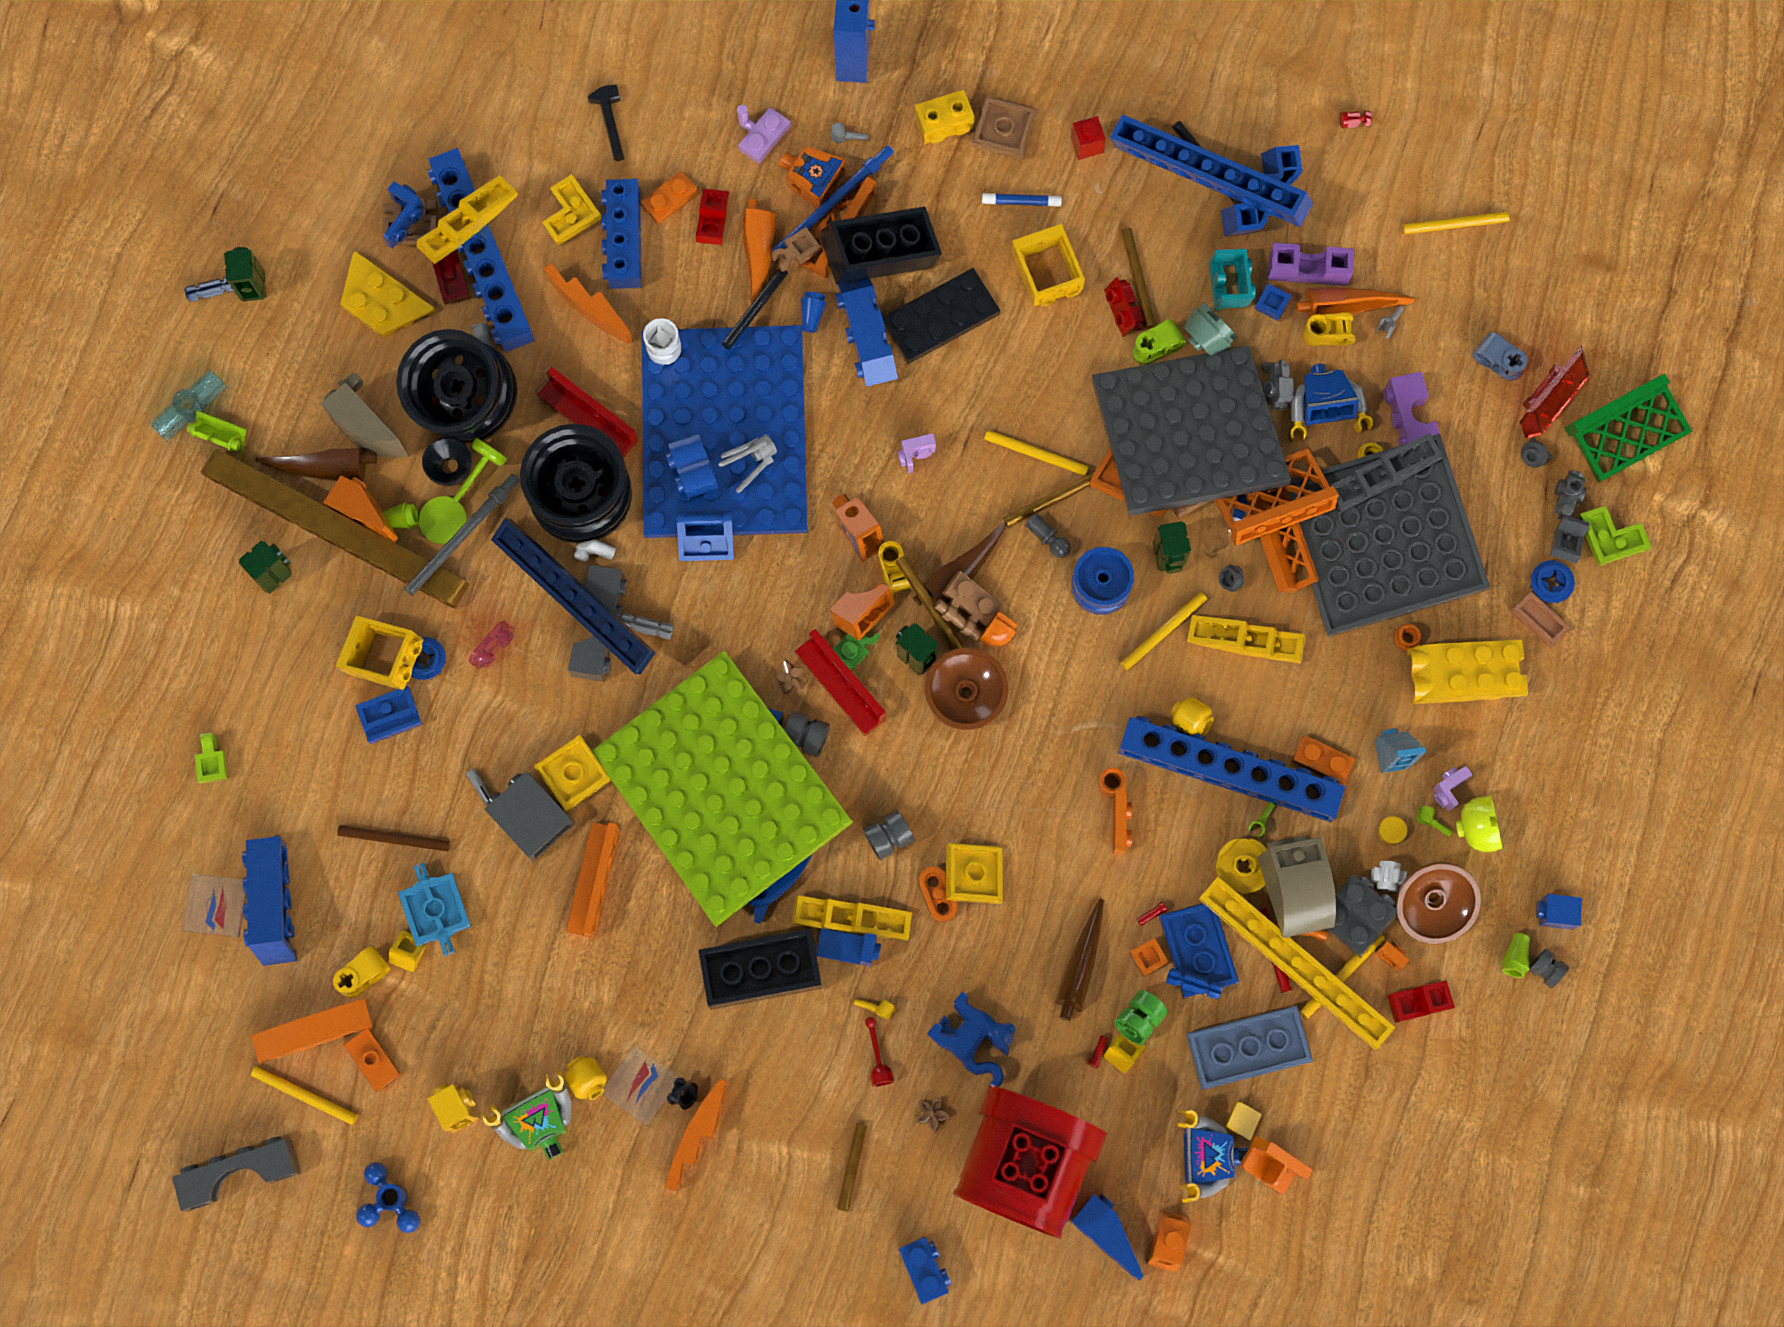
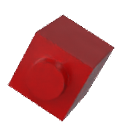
[1071,116,1106,160]

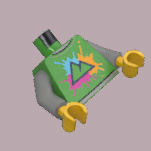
[481,1070,572,1161]

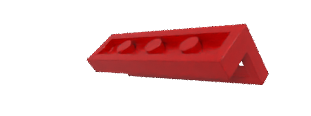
[537,367,638,458]
[795,629,886,736]

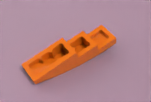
[543,263,633,344]
[251,998,372,1064]
[664,1079,728,1191]

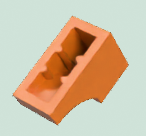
[829,583,895,640]

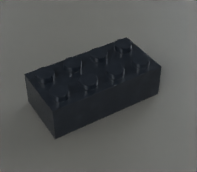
[820,206,942,285]
[698,929,823,1010]

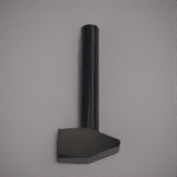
[588,84,624,161]

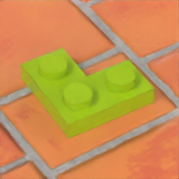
[1578,506,1652,566]

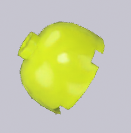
[1456,795,1503,852]

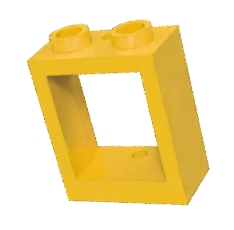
[1011,223,1085,307]
[336,616,424,690]

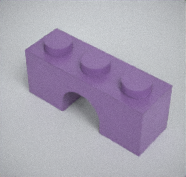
[1267,243,1354,286]
[1383,371,1441,446]

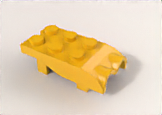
[1407,640,1528,704]

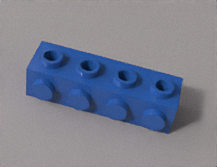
[601,179,642,289]

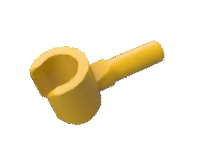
[854,998,896,1019]

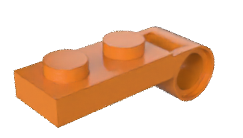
[1098,768,1132,854]

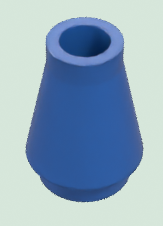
[801,291,827,333]

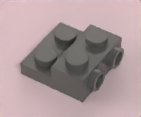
[1326,875,1398,958]

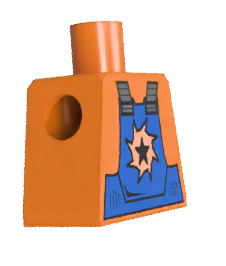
[779,147,846,209]
[832,494,884,562]

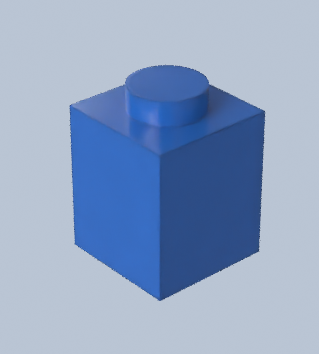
[1536,894,1582,930]

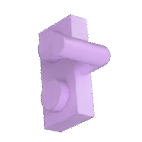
[737,105,791,164]

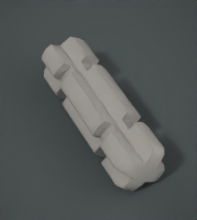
[621,613,674,639]

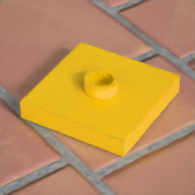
[534,734,611,812]
[946,843,1003,904]

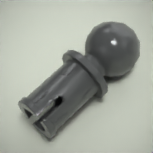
[1025,513,1071,558]

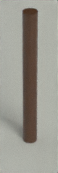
[337,825,451,852]

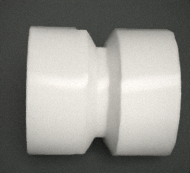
[643,318,681,365]

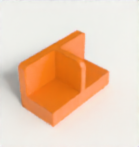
[1240,1136,1313,1195]

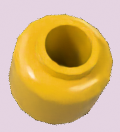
[1171,697,1214,736]
[564,1056,607,1100]

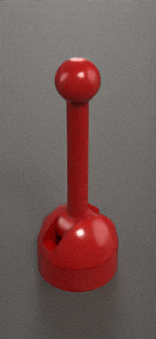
[865,1017,895,1087]

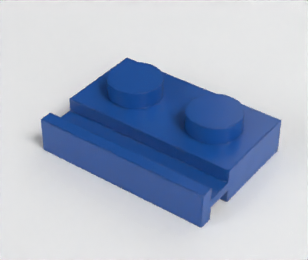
[355,686,423,744]

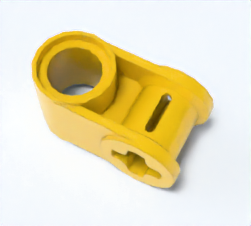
[1301,312,1356,347]
[878,541,913,595]
[333,946,391,998]

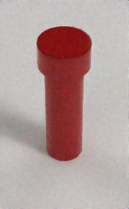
[1136,902,1168,926]
[1087,1035,1109,1068]

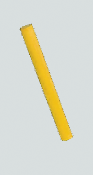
[1402,211,1509,235]
[984,430,1089,476]
[1120,592,1207,671]
[1299,934,1385,1019]
[251,1066,358,1125]

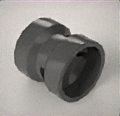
[1529,948,1569,988]

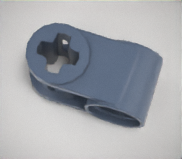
[1472,332,1527,381]

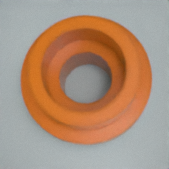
[1394,624,1422,651]

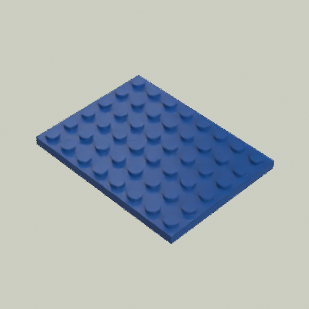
[642,325,808,538]

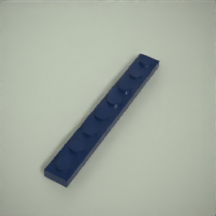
[491,518,656,674]

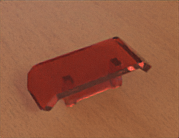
[1520,344,1590,438]

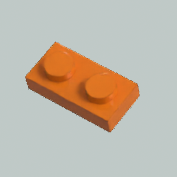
[640,171,698,225]
[1292,735,1355,785]

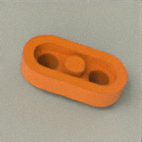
[919,867,957,923]

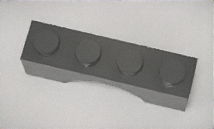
[568,565,628,682]
[172,1136,301,1211]

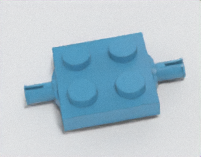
[398,863,471,956]

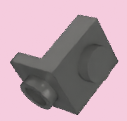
[1550,515,1590,564]

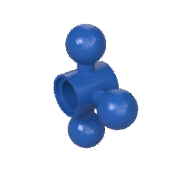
[356,1162,420,1233]

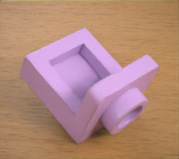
[1433,766,1472,811]

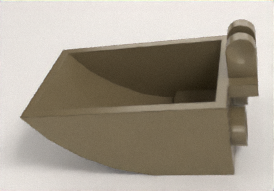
[320,373,409,458]
[1257,835,1336,938]

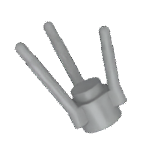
[718,434,777,493]

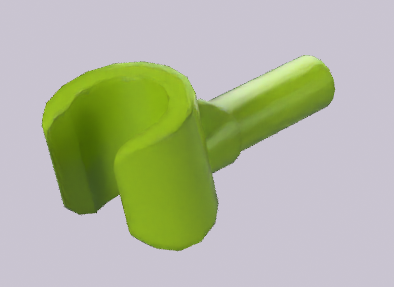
[1248,802,1276,838]
[1416,806,1453,837]

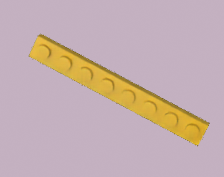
[1199,877,1396,1050]

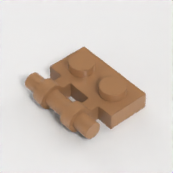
[383,198,438,247]
[934,571,1002,641]

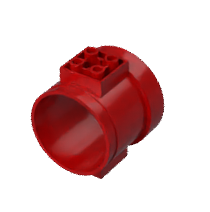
[953,1085,1107,1239]

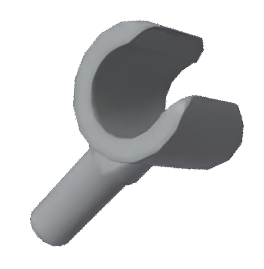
[830,123,868,143]
[1376,305,1404,339]

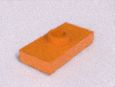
[344,1029,401,1092]

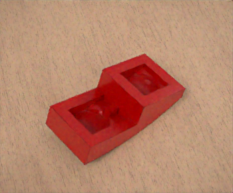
[696,188,729,245]
[1387,980,1455,1023]

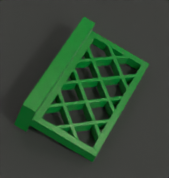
[1564,373,1693,483]

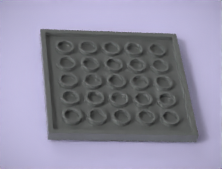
[1092,345,1291,516]
[1288,433,1490,637]

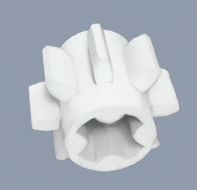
[1371,861,1407,893]

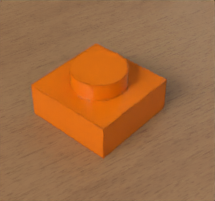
[1129,938,1169,977]
[1375,941,1409,972]

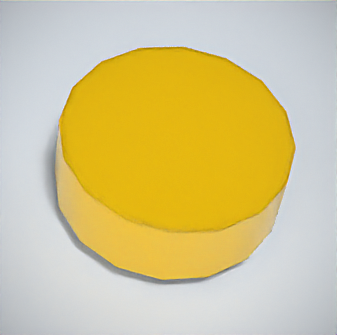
[1377,816,1407,845]

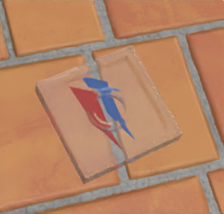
[182,874,247,937]
[602,1046,678,1126]

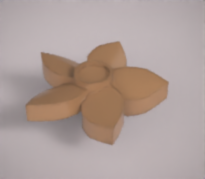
[774,660,803,694]
[916,1097,950,1132]

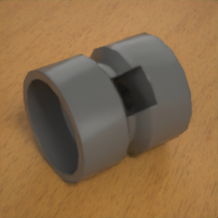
[784,710,830,758]
[863,810,915,861]

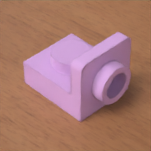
[897,433,936,474]

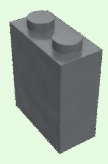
[484,771,575,862]

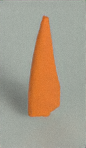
[743,199,776,304]
[1295,287,1415,318]

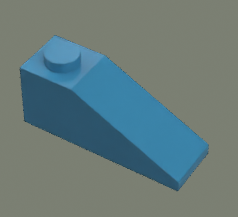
[1374,728,1426,773]

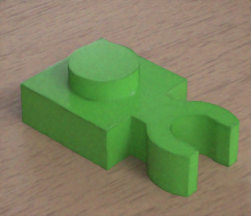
[833,633,880,671]

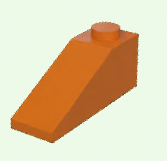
[323,476,398,542]

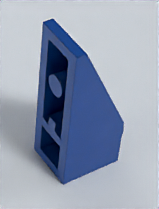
[1070,1194,1143,1281]

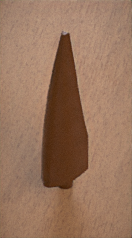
[255,448,377,482]
[913,521,1007,606]
[1055,899,1104,1021]

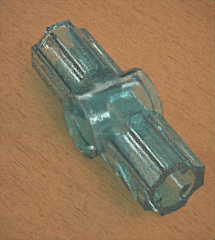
[149,369,227,442]

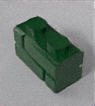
[224,247,266,302]
[1152,521,1191,574]
[239,541,292,594]
[895,623,938,675]

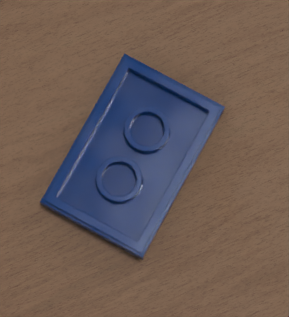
[1159,904,1239,999]

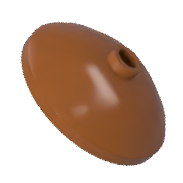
[925,648,1008,730]
[1395,862,1481,944]

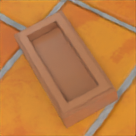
[1510,590,1571,649]

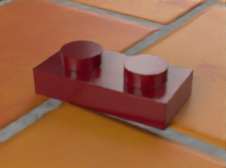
[432,249,470,305]

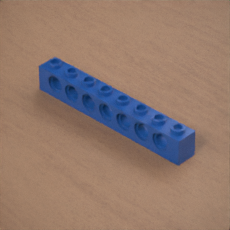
[1110,114,1313,227]
[427,148,535,352]
[1118,716,1345,823]

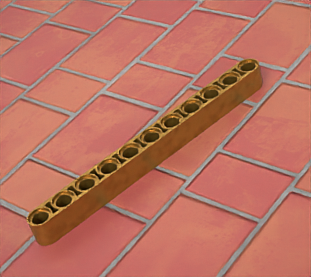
[201,449,469,608]

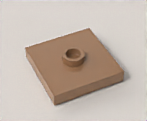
[972,96,1036,159]

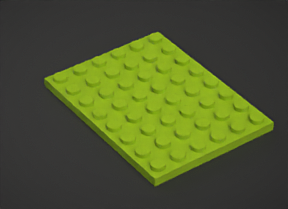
[592,651,853,927]

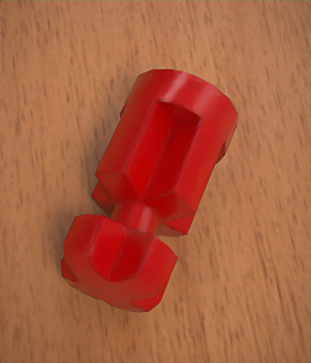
[1340,110,1372,128]

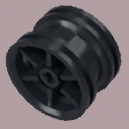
[396,329,518,443]
[520,424,632,544]

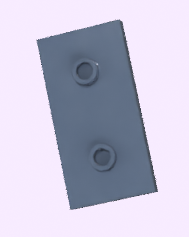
[1186,1005,1313,1090]

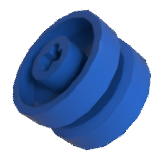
[1071,547,1134,615]

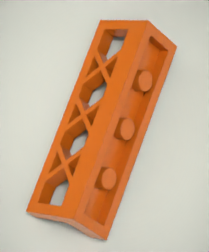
[798,175,876,278]
[1245,488,1319,593]
[566,822,621,939]

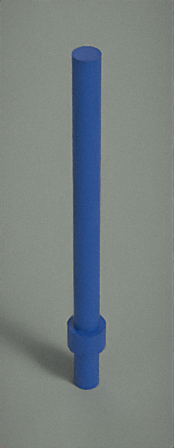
[772,145,894,252]

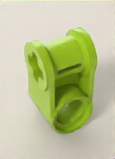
[1132,319,1186,365]

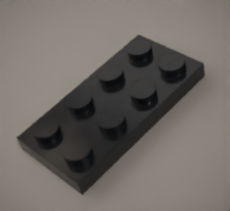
[882,268,1000,364]

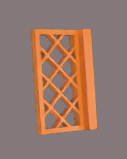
[1214,448,1338,546]

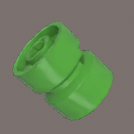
[1114,990,1168,1045]

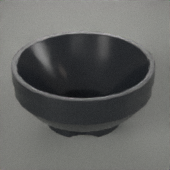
[422,437,472,486]

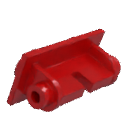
[1104,277,1145,337]

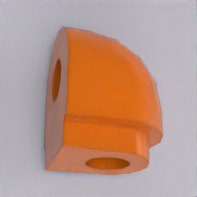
[979,611,1017,647]

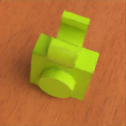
[194,732,228,784]

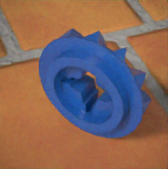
[1530,560,1575,604]
[411,637,446,681]

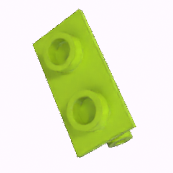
[187,410,247,453]

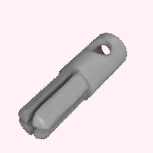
[466,768,492,806]

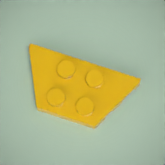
[340,251,436,338]

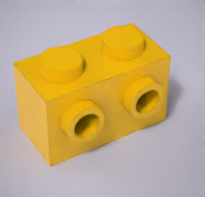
[914,90,974,144]
[427,1083,479,1133]

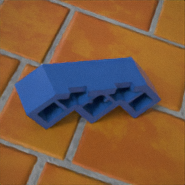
[1221,145,1302,237]
[835,279,898,387]

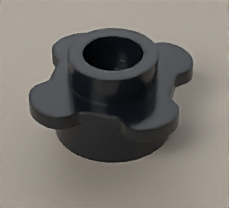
[667,1077,698,1110]

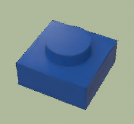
[1255,284,1292,321]

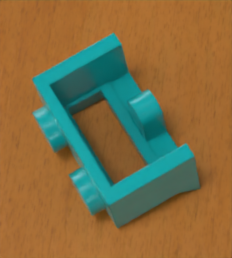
[1208,249,1256,311]

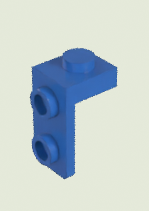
[383,181,424,249]
[816,929,881,967]

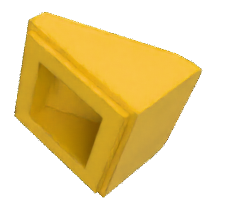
[388,930,427,972]
[1103,1033,1146,1074]
[1224,1101,1262,1141]

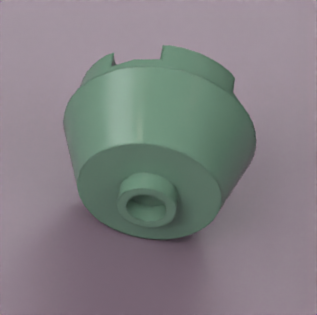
[1184,302,1237,356]

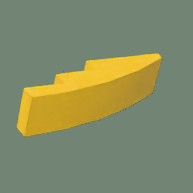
[417,175,518,264]
[1187,615,1306,664]
[791,895,912,941]

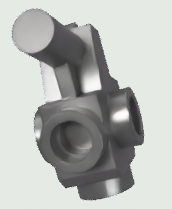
[1262,359,1295,410]
[1553,470,1587,520]

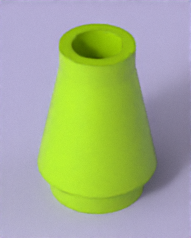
[383,502,419,529]
[1501,933,1530,978]

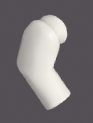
[574,540,616,562]

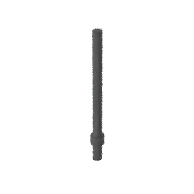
[404,474,520,596]

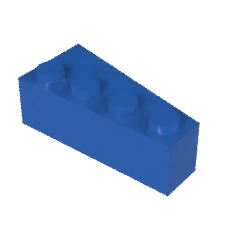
[242,836,297,966]

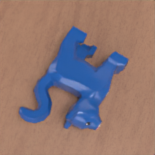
[927,992,1016,1087]

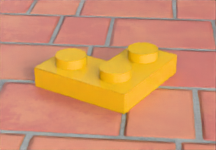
[542,174,602,246]

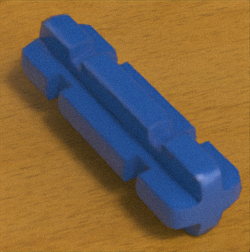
[1166,968,1223,999]

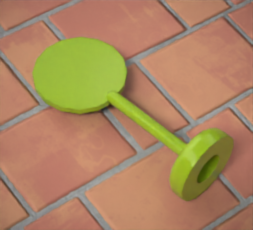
[419,438,508,544]

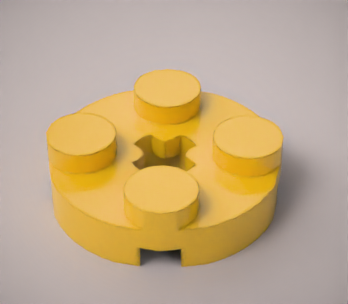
[1214,838,1267,896]

